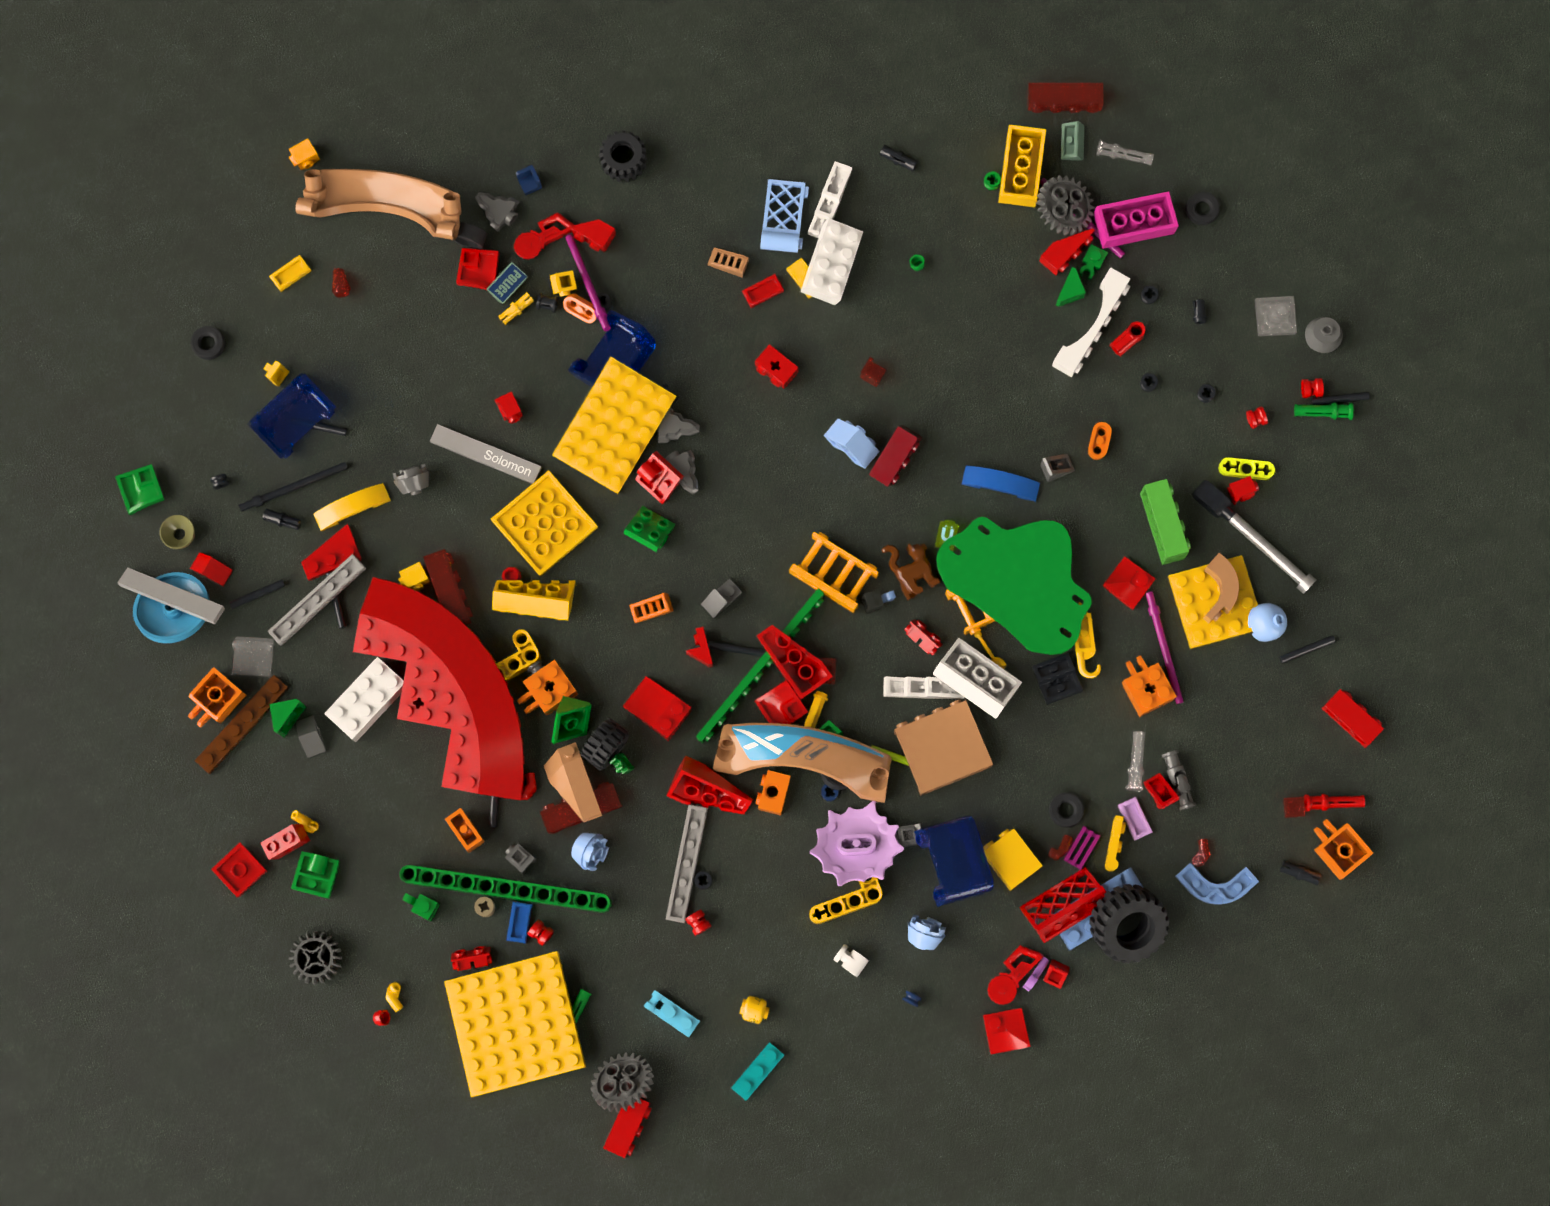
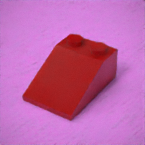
[623,676,692,741]

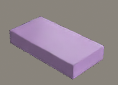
[1118,797,1152,841]

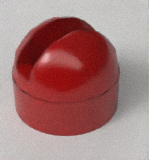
[373,1010,390,1026]

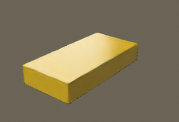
[269,255,311,292]
[786,258,812,299]

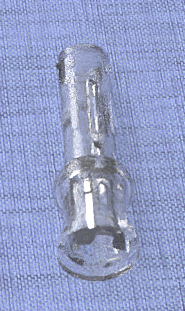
[1096,139,1154,166]
[1126,731,1146,791]

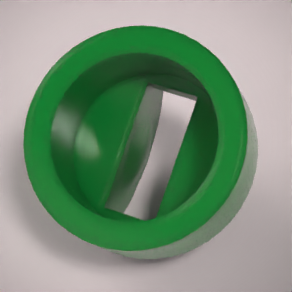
[910,254,925,271]

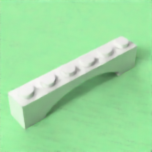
[1052,268,1131,377]

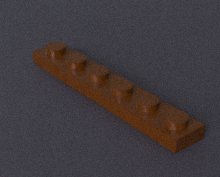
[195,675,289,774]

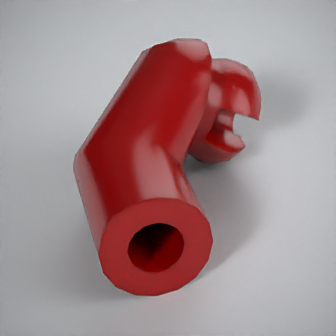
[522,773,537,800]

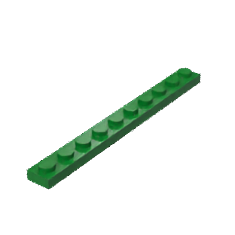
[696,589,824,744]

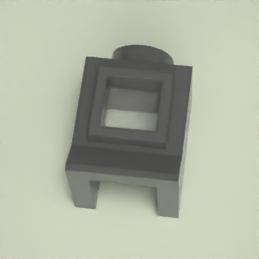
[896,823,924,847]
[505,843,536,875]

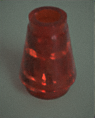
[332,268,351,298]

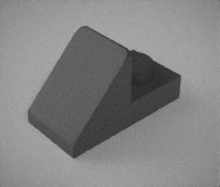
[701,579,742,619]

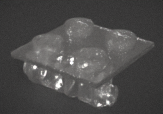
[232,637,274,677]

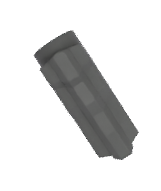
[475,192,519,232]
[655,408,700,443]
[665,450,698,494]

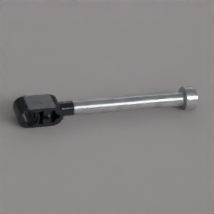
[1192,480,1317,594]

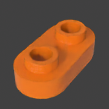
[563,294,597,323]
[1088,422,1112,460]

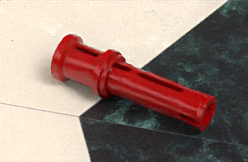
[1304,794,1365,812]

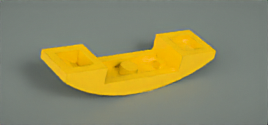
[314,483,391,531]

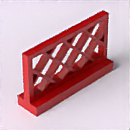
[1019,867,1106,943]

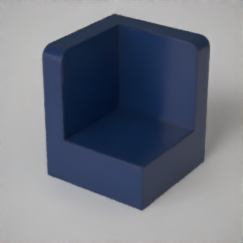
[516,165,542,196]

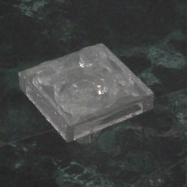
[1255,296,1297,336]

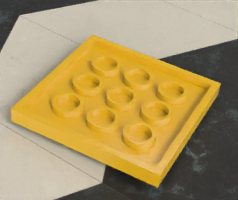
[491,470,598,577]
[1168,555,1258,649]

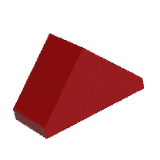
[190,552,233,587]

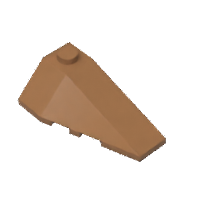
[544,742,602,822]

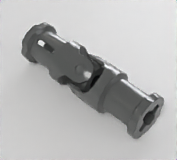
[1161,750,1196,811]

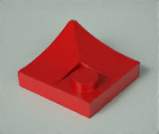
[456,248,500,290]
[1103,556,1156,610]
[754,680,808,724]
[983,1008,1031,1055]

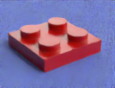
[211,842,267,898]

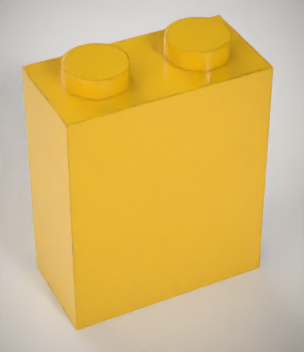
[982,829,1042,891]

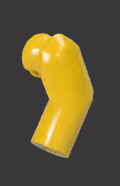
[291,810,319,833]
[386,982,404,1012]

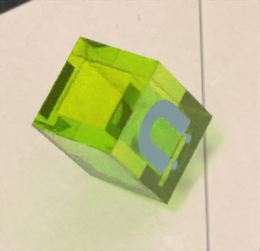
[935,520,959,551]

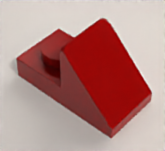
[686,627,713,668]
[1143,773,1180,809]

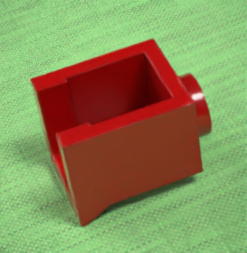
[495,391,523,424]
[1227,476,1259,505]

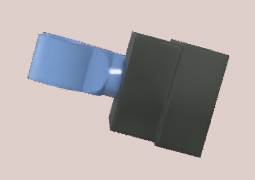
[861,590,896,614]

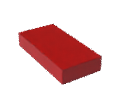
[742,274,784,308]

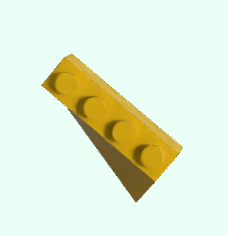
[492,580,575,620]

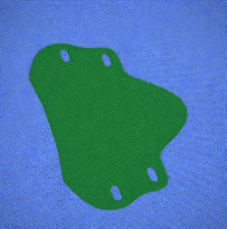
[936,517,1092,655]

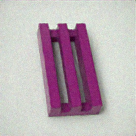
[1064,826,1100,870]

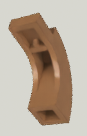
[1203,553,1239,624]

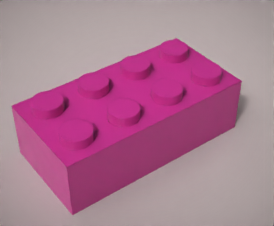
[1093,191,1179,249]

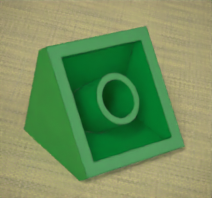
[552,696,591,744]
[270,699,306,738]

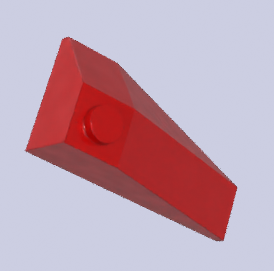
[757,625,833,700]
[666,756,753,814]

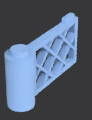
[760,179,809,253]

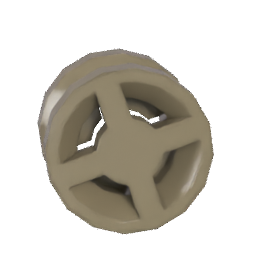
[474,897,496,917]

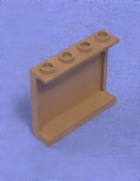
[894,700,993,796]

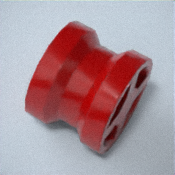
[1246,406,1268,429]

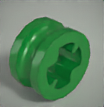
[984,171,1001,190]

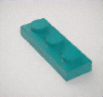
[731,1042,784,1101]

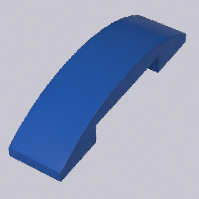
[961,466,1040,502]

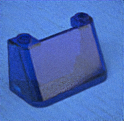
[568,309,656,387]
[247,373,336,459]
[914,816,994,907]

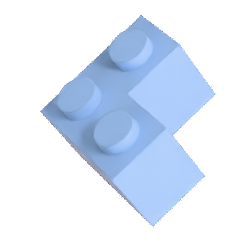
[824,419,880,468]

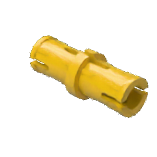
[498,292,534,325]

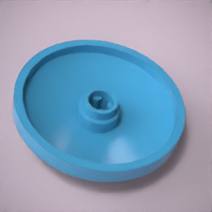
[133,572,210,643]

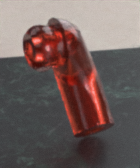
[1048,835,1073,861]
[1192,839,1210,867]

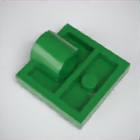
[623,506,675,552]
[291,851,340,899]

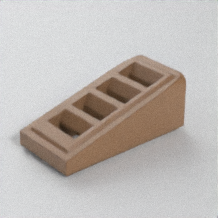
[707,248,749,278]

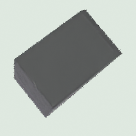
[1040,454,1075,482]
[296,715,327,758]

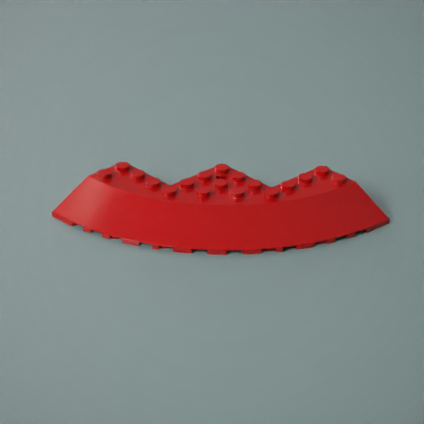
[353,577,525,800]

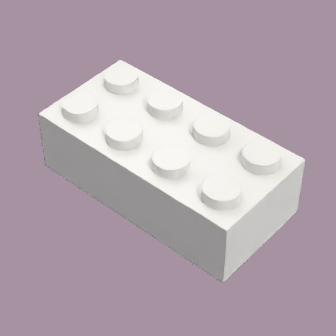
[801,218,863,305]
[933,638,1022,719]
[324,657,404,742]

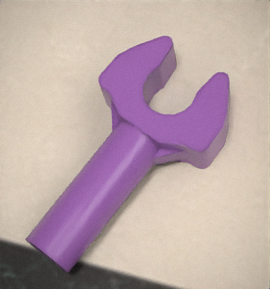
[1023,957,1049,991]

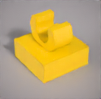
[263,361,289,387]

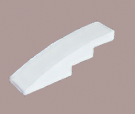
[808,161,852,238]
[884,676,964,699]

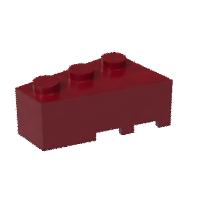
[869,425,923,487]

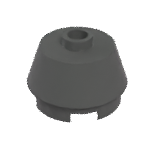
[1305,317,1343,353]
[392,463,429,496]

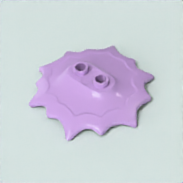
[810,801,904,886]

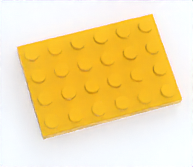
[552,356,676,494]

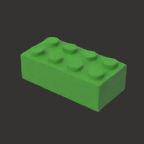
[1140,479,1191,565]

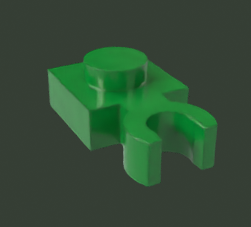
[1079,244,1108,280]
[609,753,635,774]

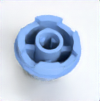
[571,833,609,871]
[908,915,946,950]

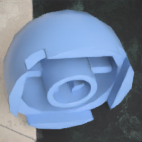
[1248,603,1287,642]

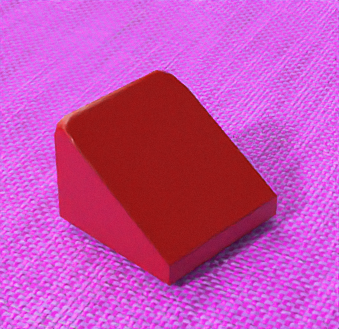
[1043,959,1070,989]

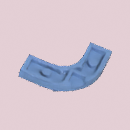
[1175,863,1259,905]

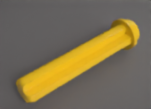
[804,691,828,728]

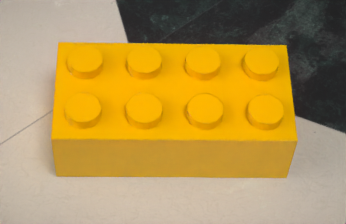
[998,125,1046,207]

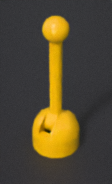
[974,632,1007,669]

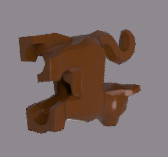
[882,544,940,601]

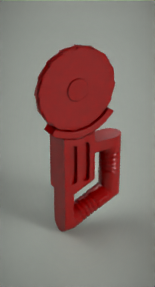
[514,213,574,260]
[987,945,1044,1005]

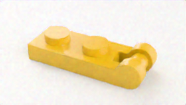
[1105,815,1126,872]

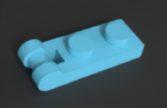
[644,990,700,1037]

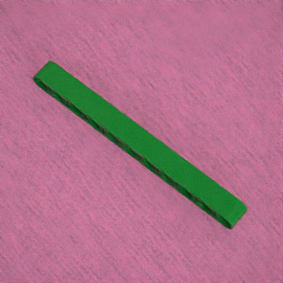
[400,865,612,913]

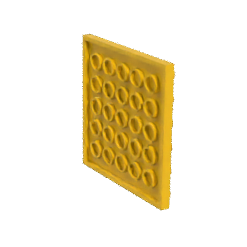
[444,951,586,1097]

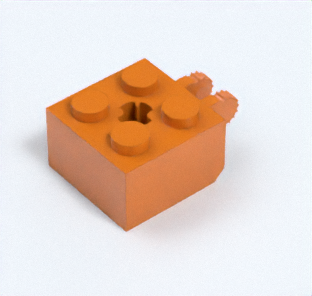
[1122,655,1177,717]
[517,659,578,716]
[188,667,247,727]
[1314,819,1373,880]

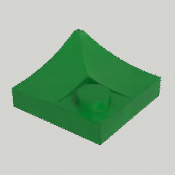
[115,464,164,516]

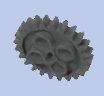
[1036,175,1095,235]
[590,1052,654,1113]

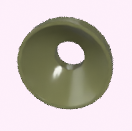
[160,515,195,550]

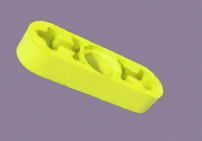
[1218,458,1275,480]

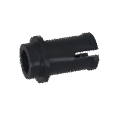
[1193,299,1208,325]

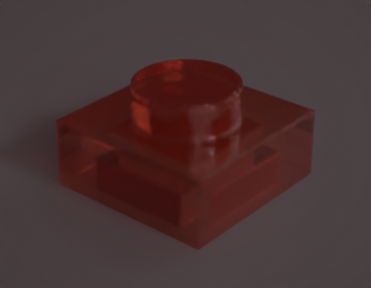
[1283,797,1306,818]

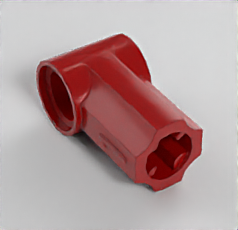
[1110,321,1145,357]

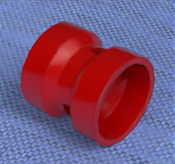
[1301,378,1324,398]
[685,909,712,936]
[527,919,554,946]

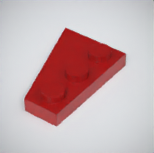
[301,524,362,581]

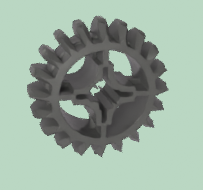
[288,931,342,985]

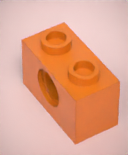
[756,770,791,815]
[445,808,485,853]

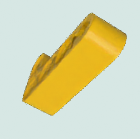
[496,630,541,682]
[809,877,882,924]

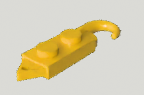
[1075,602,1101,678]

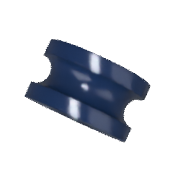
[821,784,838,801]
[902,991,922,1007]

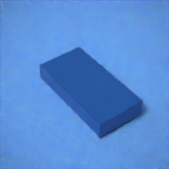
[507,902,533,944]

